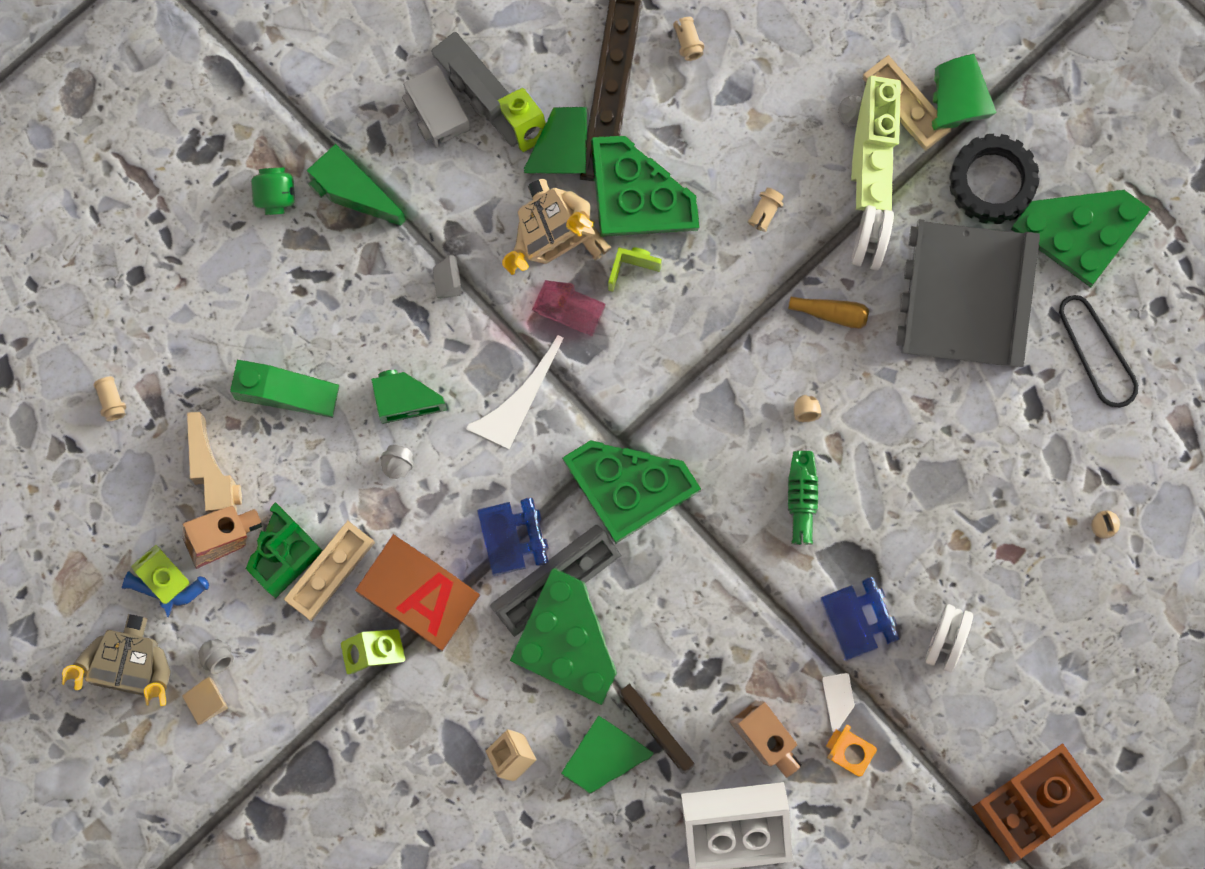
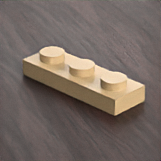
[862,55,951,151]
[284,520,375,622]

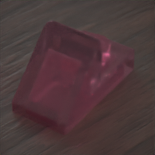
[532,280,606,337]

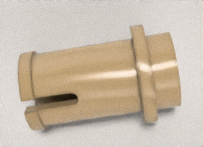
[673,17,704,61]
[747,187,784,232]
[582,220,611,260]
[93,376,126,421]

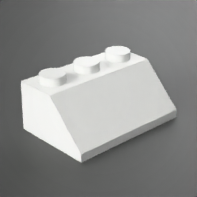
[681,782,793,869]

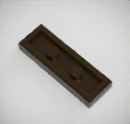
[620,683,695,774]

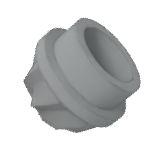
[838,95,862,127]
[380,445,414,479]
[198,639,234,674]

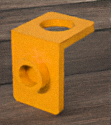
[826,725,877,777]

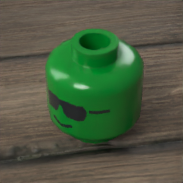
[251,168,295,215]

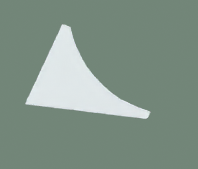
[467,335,563,449]

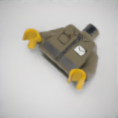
[62,614,171,706]

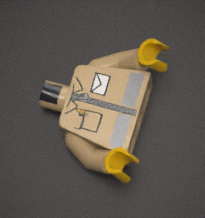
[502,179,595,275]

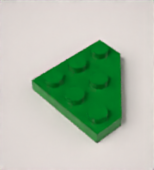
[591,136,700,237]
[1011,190,1151,288]
[562,440,701,544]
[510,568,617,705]

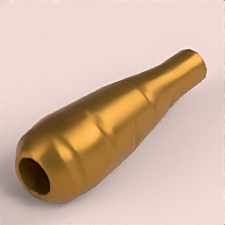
[788,296,869,329]

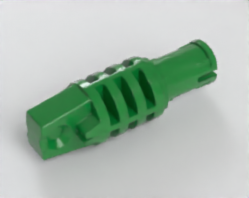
[788,451,818,545]

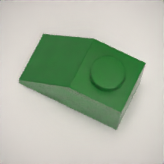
[371,370,447,424]

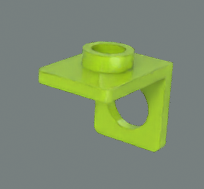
[498,88,546,152]
[608,247,662,292]
[131,544,189,604]
[341,629,405,674]

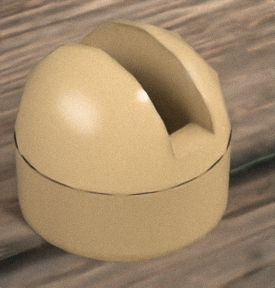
[794,395,821,422]
[1091,510,1120,539]

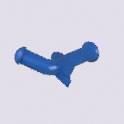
[122,571,209,618]

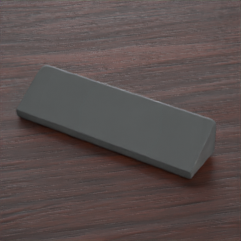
[490,525,622,637]

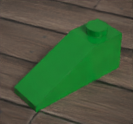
[307,144,405,226]
[230,359,340,418]

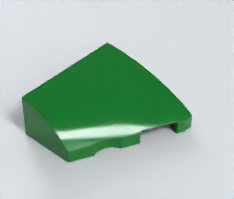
[932,54,997,130]
[524,107,587,173]
[245,502,323,599]
[561,715,654,794]

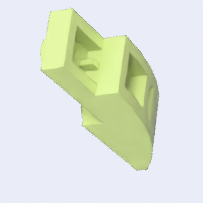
[851,76,901,212]

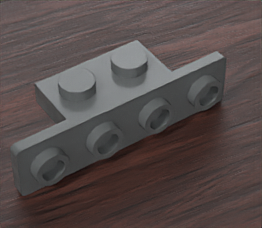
[431,32,536,147]

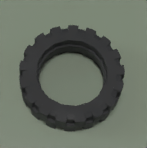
[949,133,1040,224]

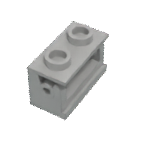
[402,65,470,148]

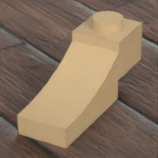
[187,412,242,514]

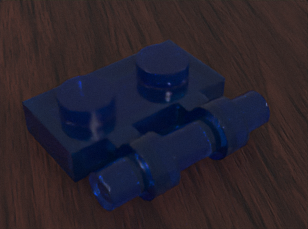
[477,498,549,577]
[820,577,900,661]

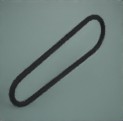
[1059,295,1139,408]

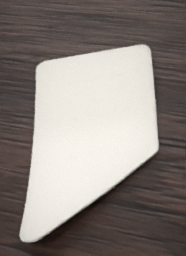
[822,673,855,732]

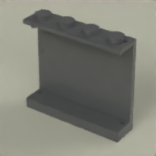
[896,219,1040,367]

